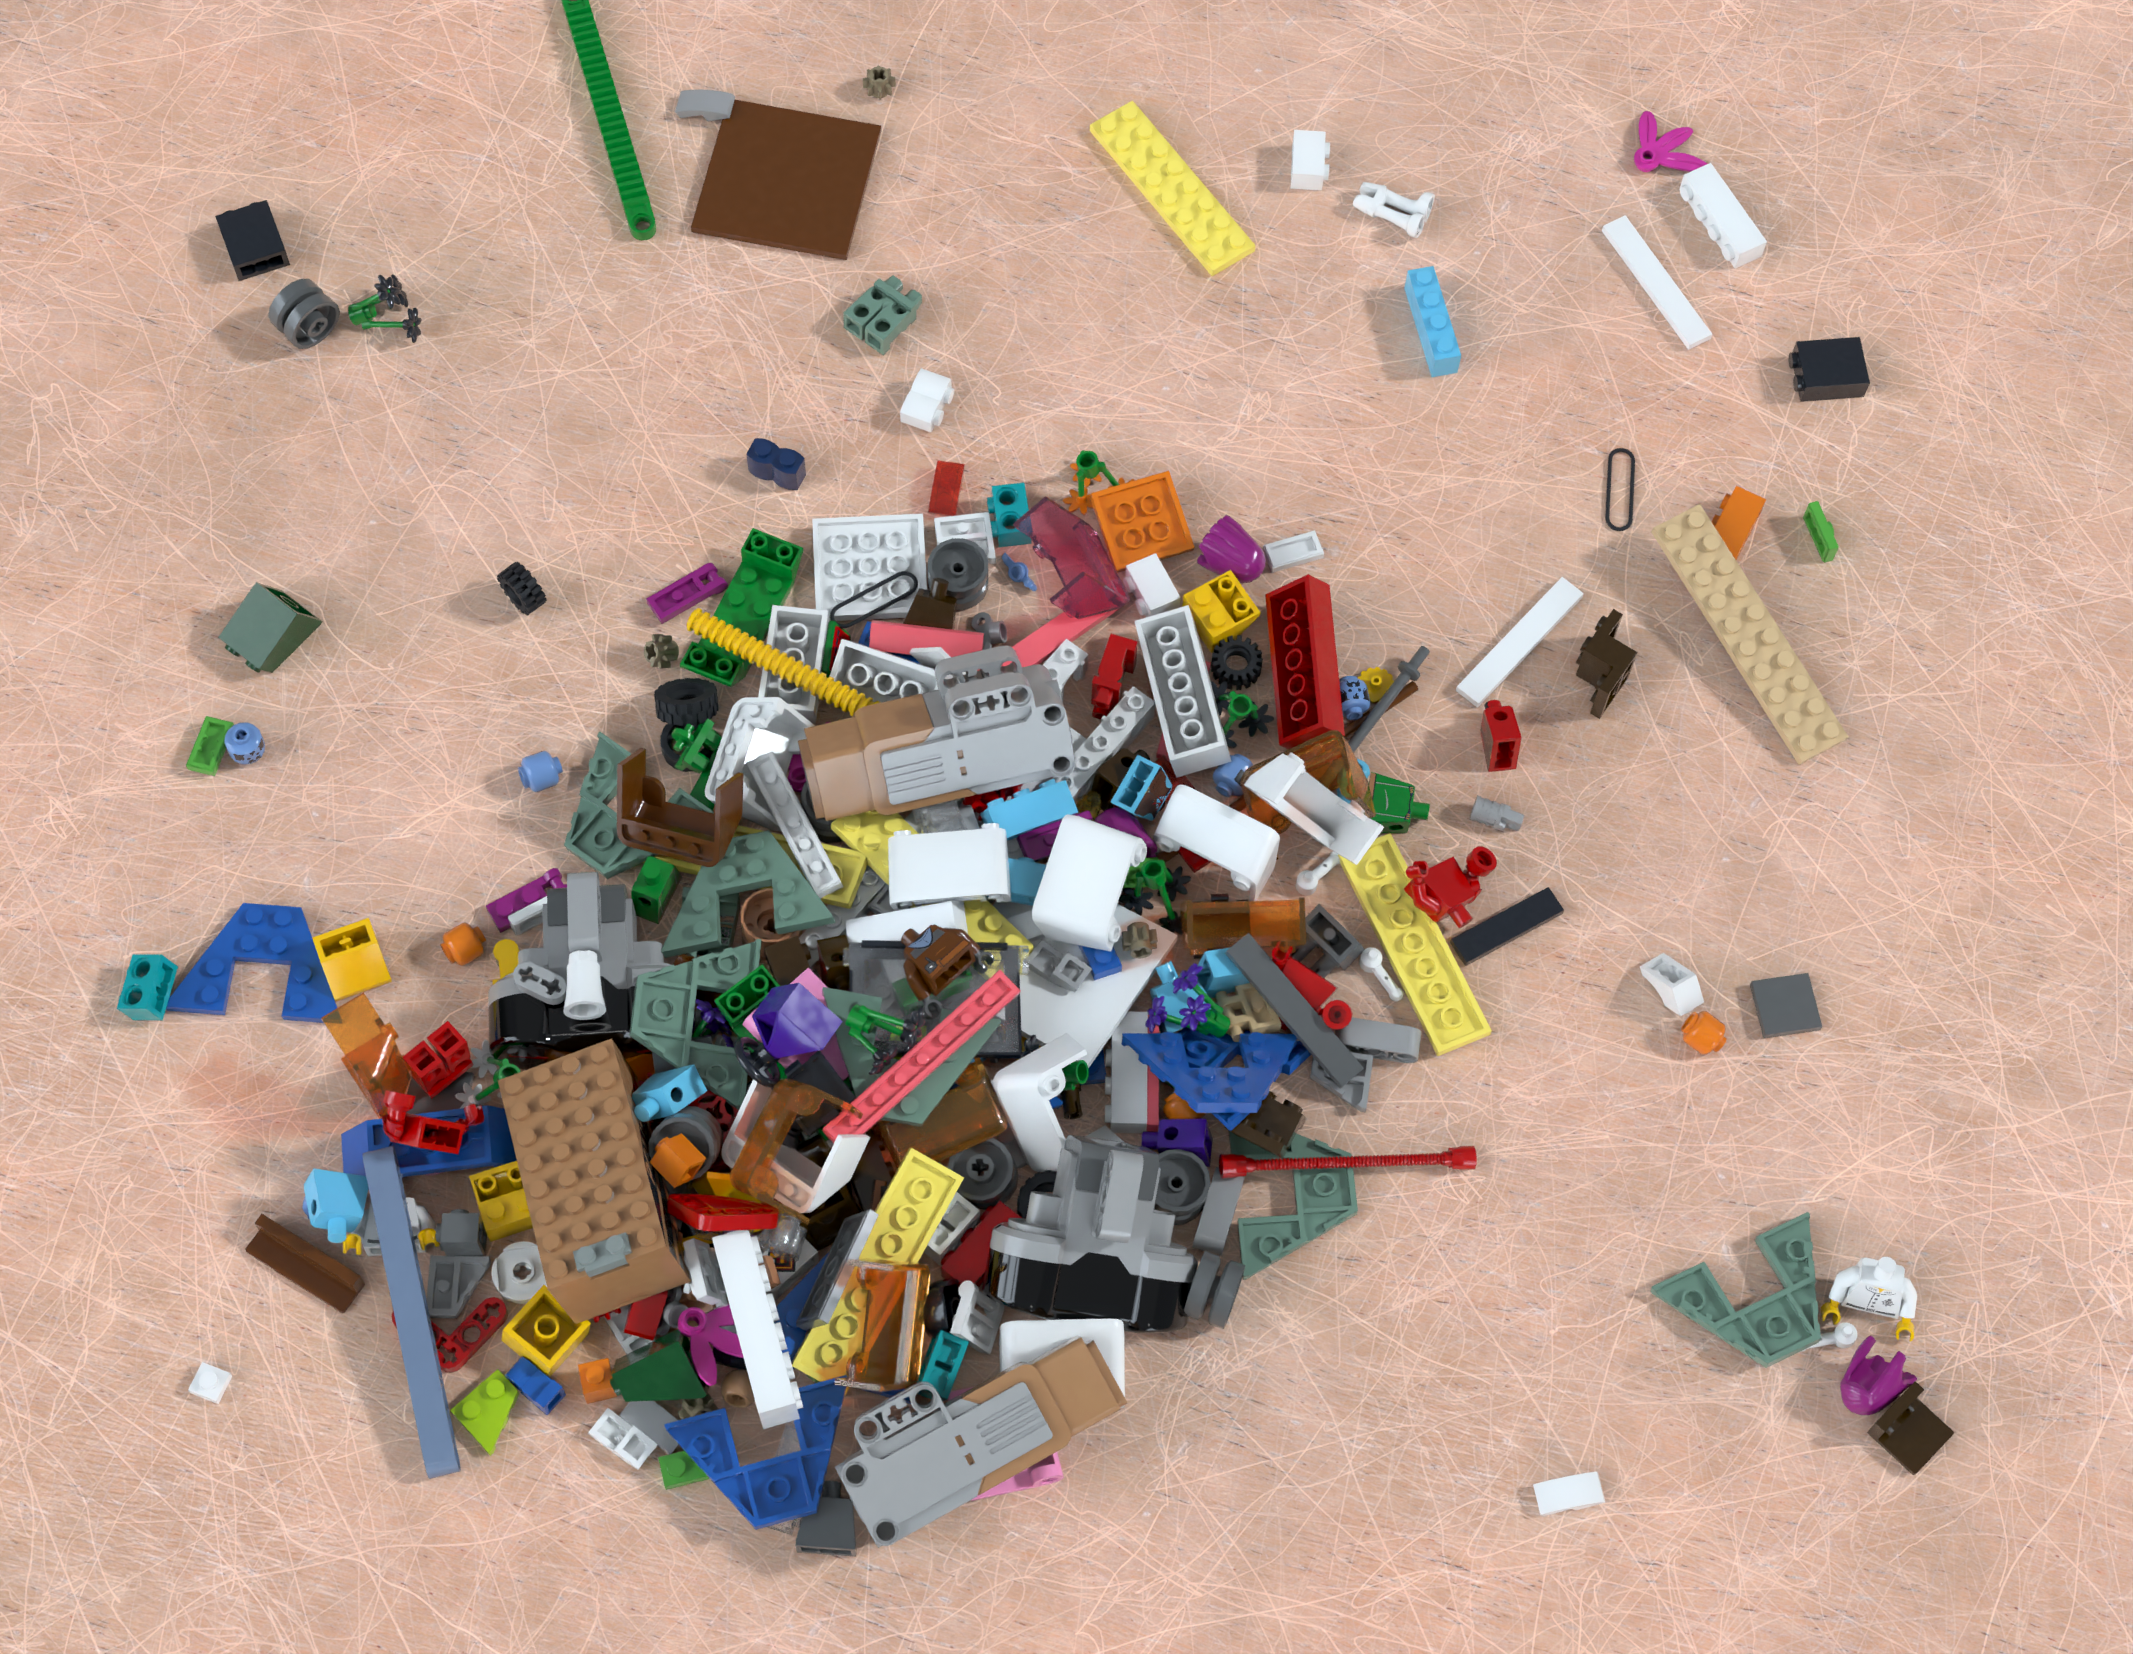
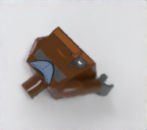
[901,924,994,1020]

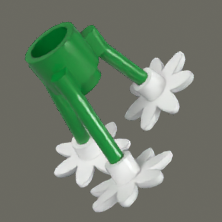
[455,1039,521,1109]

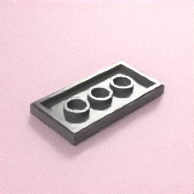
[796,1209,879,1331]

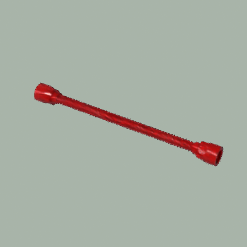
[1219,1146,1477,1178]

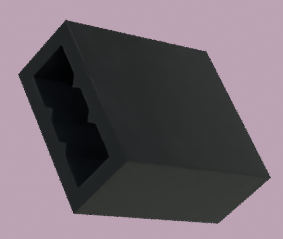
[215,200,290,281]
[1788,337,1870,402]

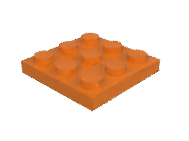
[1090,471,1195,573]

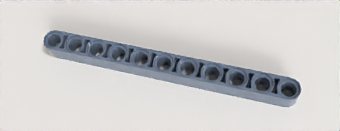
[363,1146,461,1479]

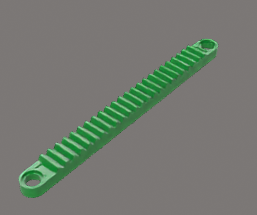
[561,0,656,241]

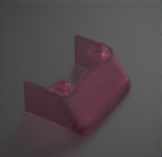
[1013,496,1130,619]

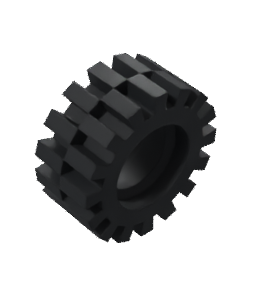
[497,562,547,616]
[1211,635,1263,690]

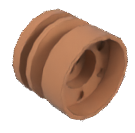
[741,888,802,965]

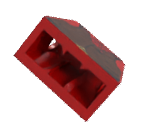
[1480,700,1522,772]

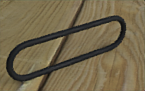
[1605,448,1635,531]
[830,571,918,628]

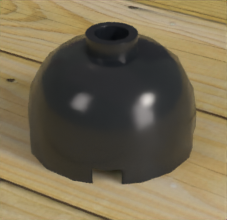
[914,1278,961,1339]

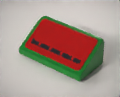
[821,621,851,678]

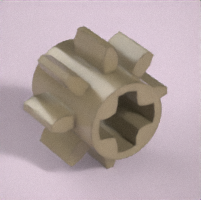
[863,65,896,99]
[644,634,679,669]
[1121,922,1158,959]
[678,1393,719,1419]

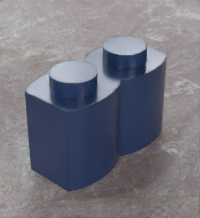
[746,438,806,490]

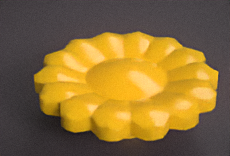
[1358,667,1394,703]

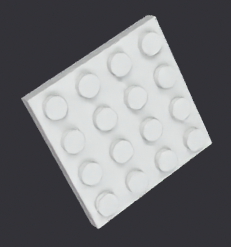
[812,514,927,621]

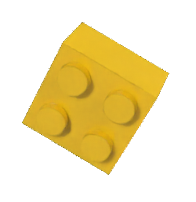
[501,1285,591,1378]

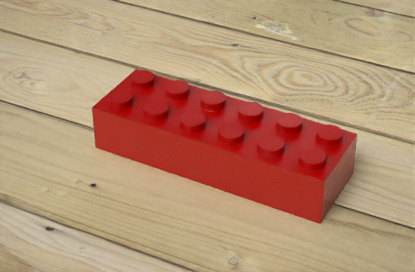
[1265,574,1345,755]

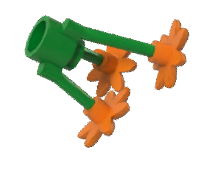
[1063,450,1135,515]

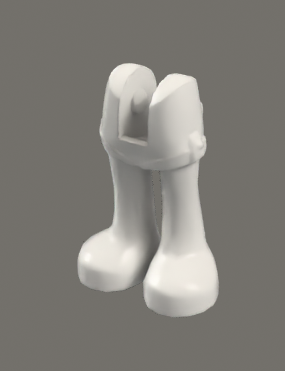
[1353,182,1435,238]

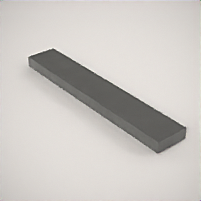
[1225,933,1364,1088]

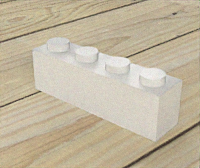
[1679,163,1767,269]
[845,901,968,945]
[1105,1011,1148,1133]

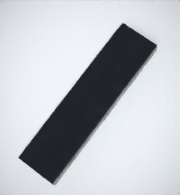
[1450,887,1564,966]

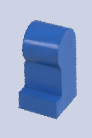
[505,1357,566,1415]

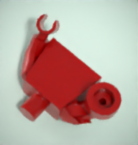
[1404,846,1497,928]
[1272,941,1353,1031]
[382,1090,484,1154]

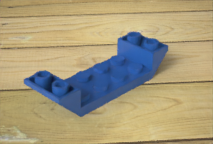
[341,1105,517,1190]

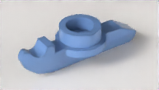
[1002,553,1037,591]

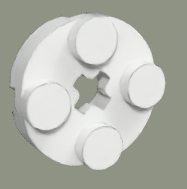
[492,1241,547,1304]

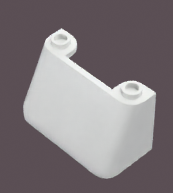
[705,697,815,831]
[1032,814,1147,952]
[888,823,1011,911]
[999,1319,1125,1408]

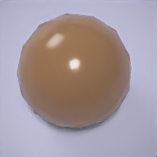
[721,1369,755,1408]

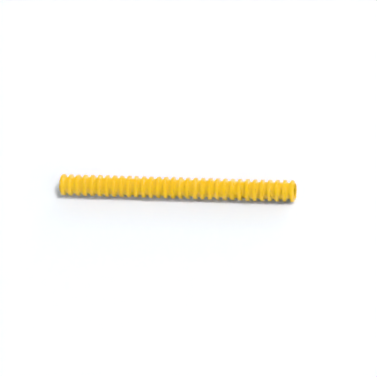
[686,608,881,716]

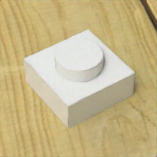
[188,1362,232,1404]

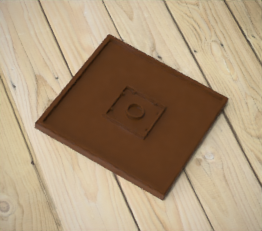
[691,100,882,260]

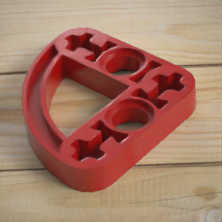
[667,1194,779,1231]

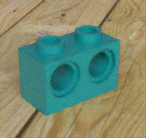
[987,482,1032,548]
[117,954,178,1021]
[915,1330,969,1402]

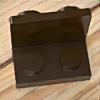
[1867,1381,1954,1475]

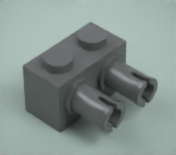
[1285,904,1365,978]

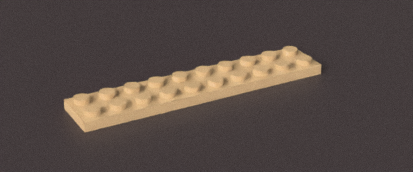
[1651,504,1848,765]

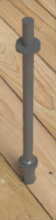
[1319,646,1430,788]

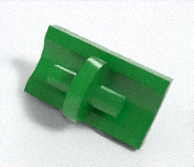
[671,718,722,774]

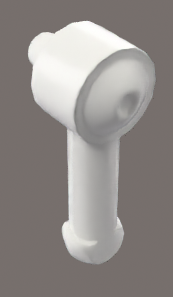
[1295,851,1340,896]
[1359,947,1404,1002]
[1801,1323,1858,1352]

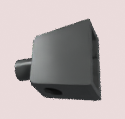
[795,1481,857,1557]

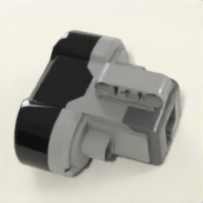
[488,871,696,1070]
[982,1135,1198,1333]

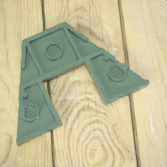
[564,732,714,879]
[661,830,835,958]
[629,939,762,1110]
[822,987,1001,1127]
[1228,1131,1358,1280]
[1651,1212,1821,1368]

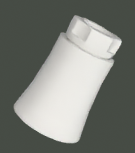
[563,950,606,1020]

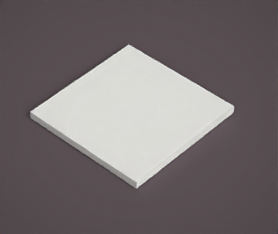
[968,862,1178,1068]

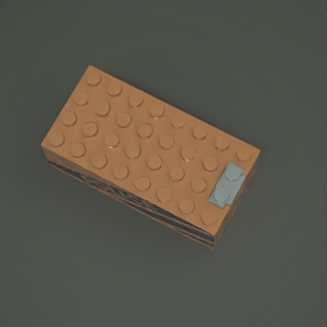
[498,1039,691,1324]

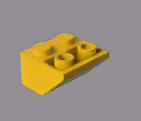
[1182,570,1261,653]
[312,918,392,1001]
[469,1161,533,1242]

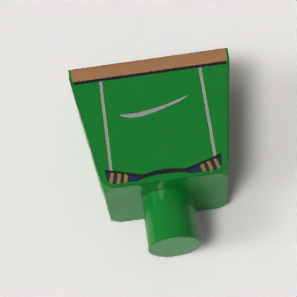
[1364,772,1430,833]
[631,856,682,924]

